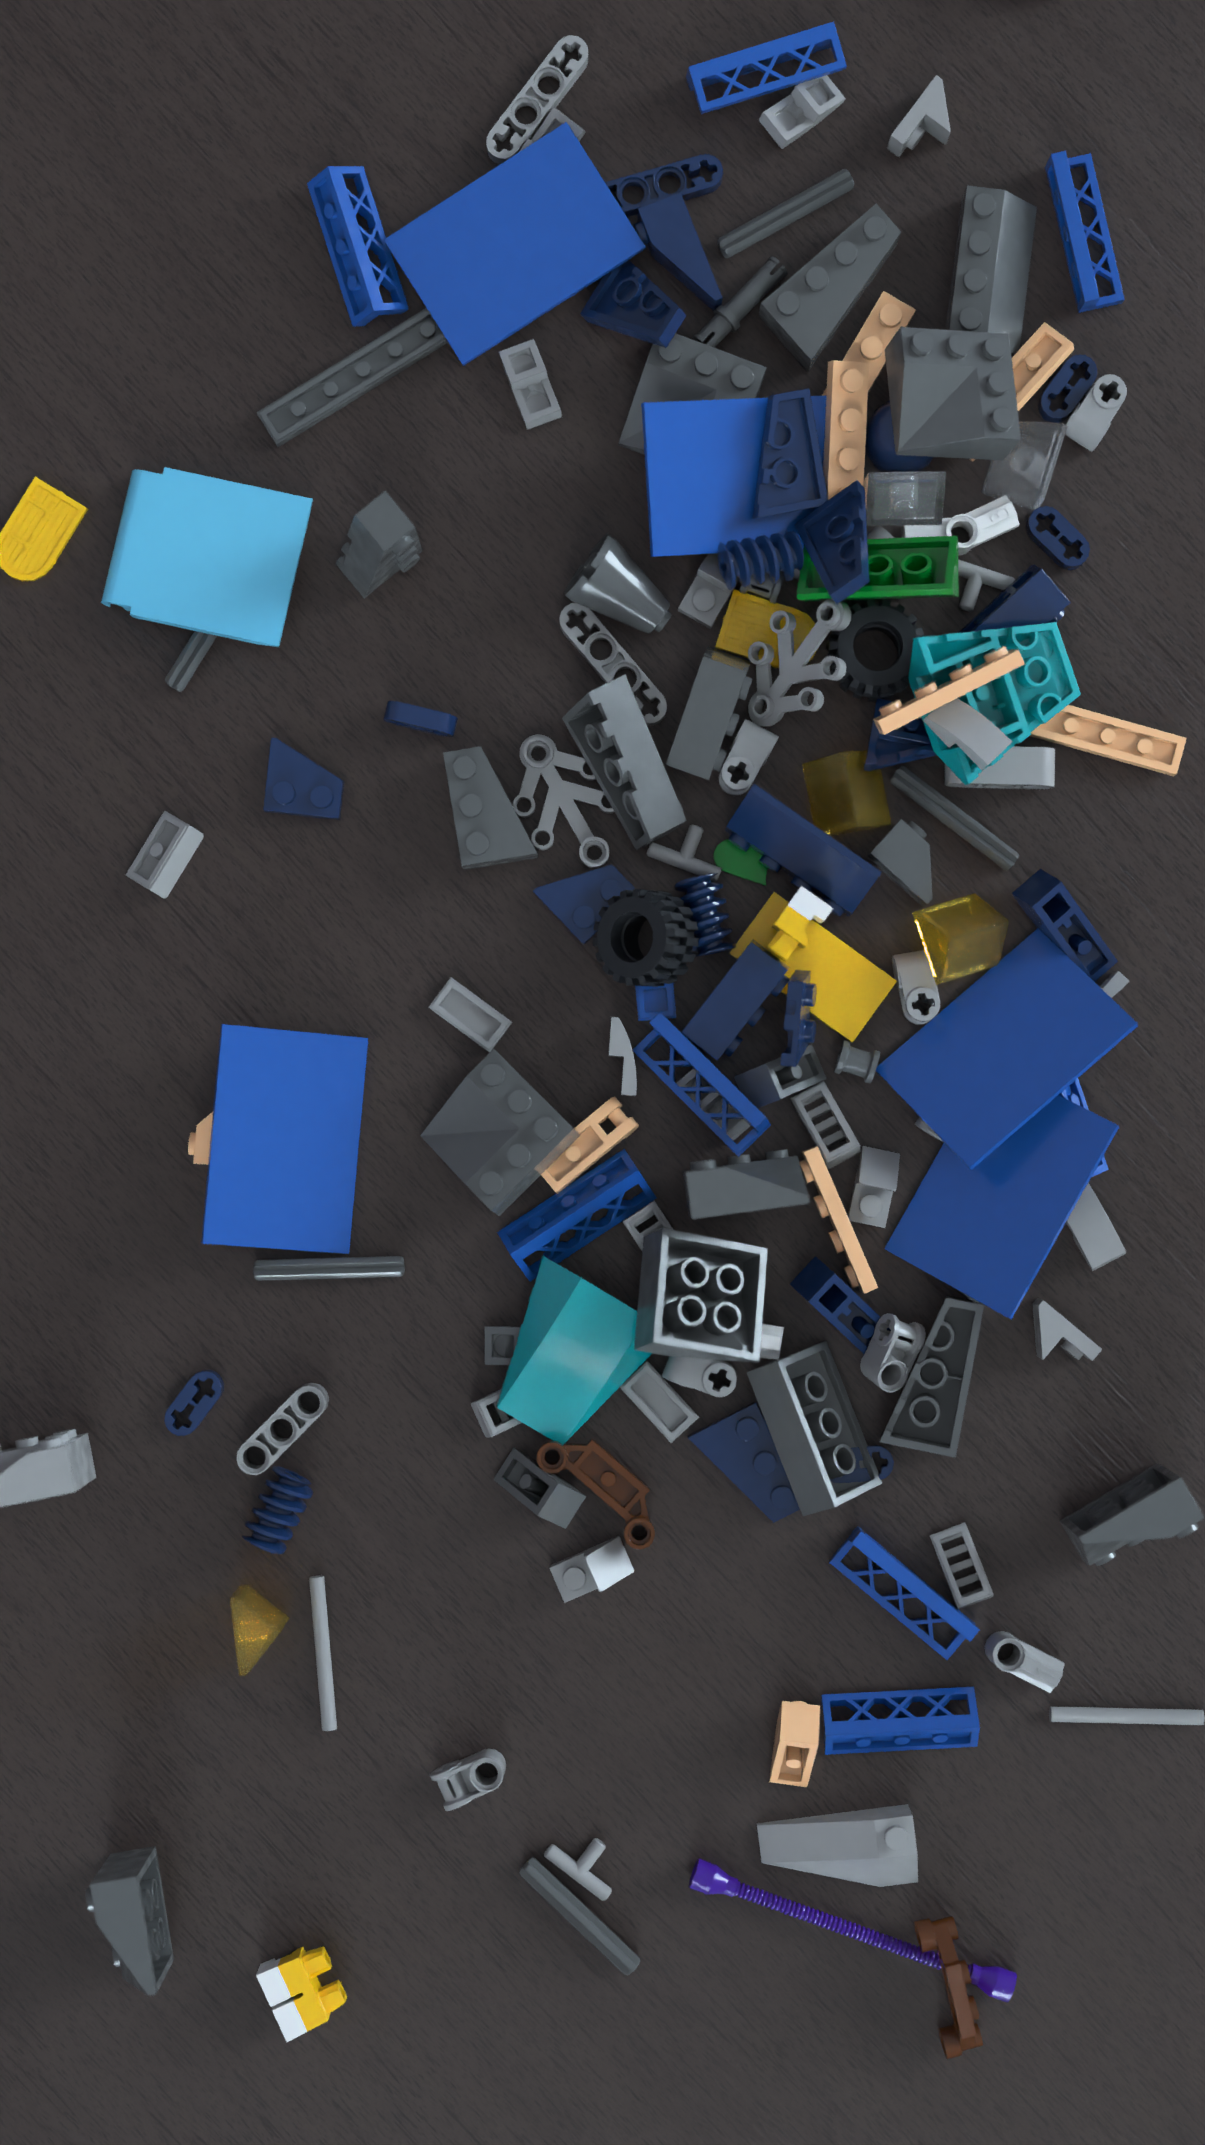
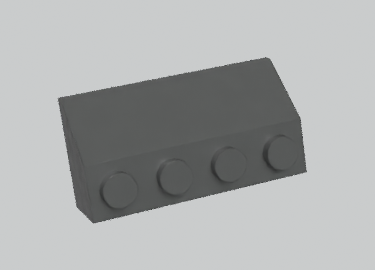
[945,185,1037,357]
[746,1340,882,1516]

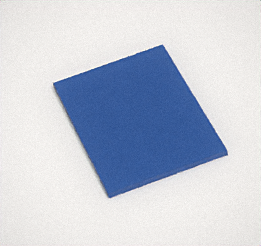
[384,122,646,366]
[641,395,826,557]
[876,928,1138,1170]
[201,1024,368,1254]
[884,1095,1119,1319]

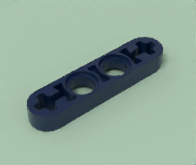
[605,154,723,217]

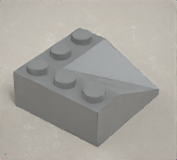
[0,1428,97,1507]

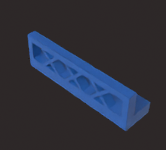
[686,21,847,114]
[1045,151,1125,313]
[307,166,409,327]
[633,1012,771,1157]
[497,1149,657,1282]
[829,1526,980,1660]
[821,1687,980,1755]

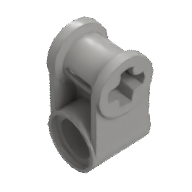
[1060,374,1127,452]
[718,719,779,796]
[892,949,940,1025]
[860,1313,926,1393]
[662,1356,737,1397]
[430,1749,506,1811]

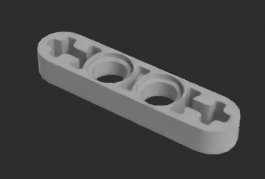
[486,35,588,165]
[559,603,667,726]

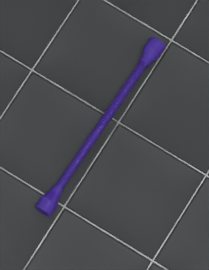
[688,1858,1017,2003]

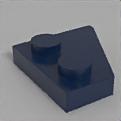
[863,699,936,771]
[263,738,344,820]
[533,864,636,945]
[781,970,817,1067]

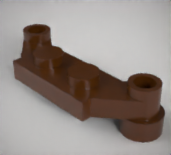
[537,1439,655,1549]
[914,1916,983,2060]

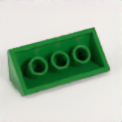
[797,536,959,602]

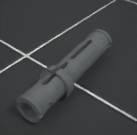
[692,256,788,348]

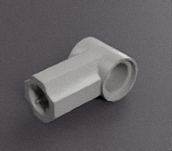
[985,1631,1065,1693]

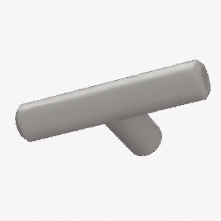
[958,559,1015,612]
[646,824,721,882]
[544,1838,612,1901]

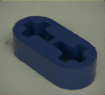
[1038,355,1097,423]
[1026,506,1090,570]
[383,701,458,737]
[164,1370,224,1436]
[830,1445,894,1483]

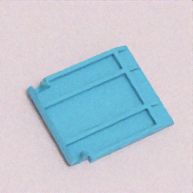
[101,467,313,647]

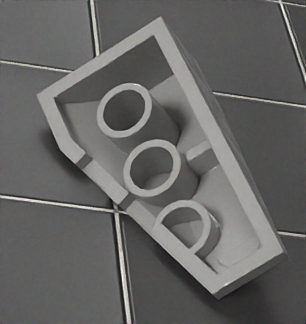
[756,1804,918,1887]

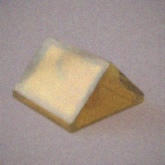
[802,750,891,836]
[912,893,1009,985]
[230,1585,289,1676]

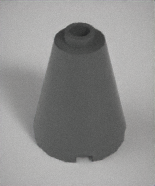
[564,533,672,634]

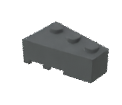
[443,746,538,870]

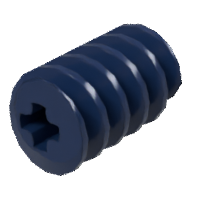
[717,531,804,590]
[674,873,736,957]
[242,1466,314,1554]

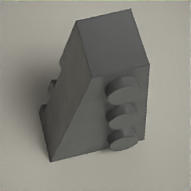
[336,491,422,599]
[666,646,753,780]

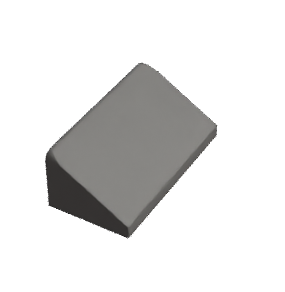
[126,811,204,898]

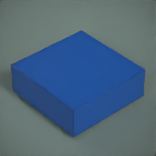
[635,983,676,1021]

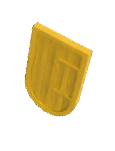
[0,477,88,581]
[715,589,817,668]

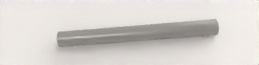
[309,1575,337,1731]
[1049,1706,1205,1725]

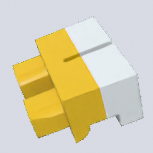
[766,886,833,961]
[256,1946,347,2042]

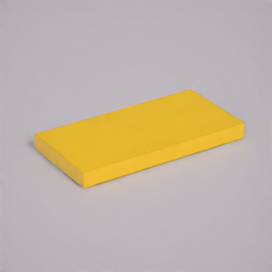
[729,892,897,1043]

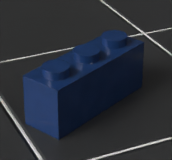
[681,939,789,1061]

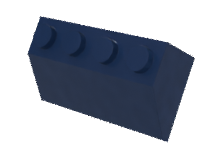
[725,784,882,917]

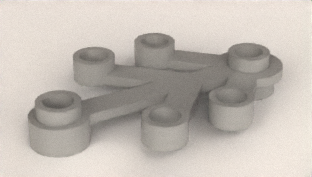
[748,599,851,727]
[513,734,614,868]

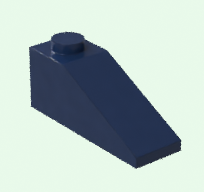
[633,192,722,312]
[958,564,1071,633]
[1012,869,1118,982]
[790,1256,891,1354]

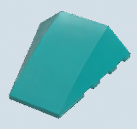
[908,622,1081,785]
[496,1255,652,1445]

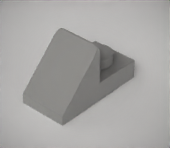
[887,75,951,157]
[678,553,739,629]
[848,1146,900,1228]
[1032,1298,1102,1361]
[549,1536,635,1603]

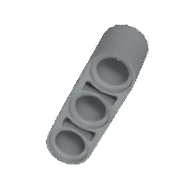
[944,746,1055,789]
[236,1383,329,1475]

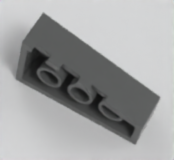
[758,203,901,372]
[562,674,687,850]
[880,1296,984,1458]

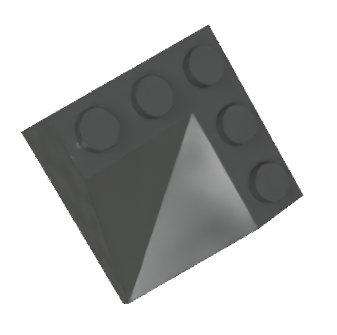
[885,327,1021,461]
[618,333,767,455]
[420,1049,580,1216]
[682,1149,809,1219]
[634,1228,768,1363]
[1060,1463,1205,1566]
[86,1846,174,1996]

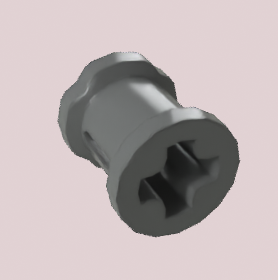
[740,571,784,604]
[834,1040,881,1084]

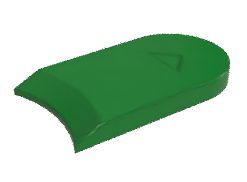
[714,840,768,886]

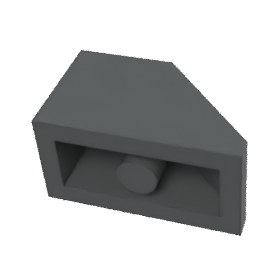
[867,819,933,907]
[734,1044,827,1109]
[493,1448,586,1529]

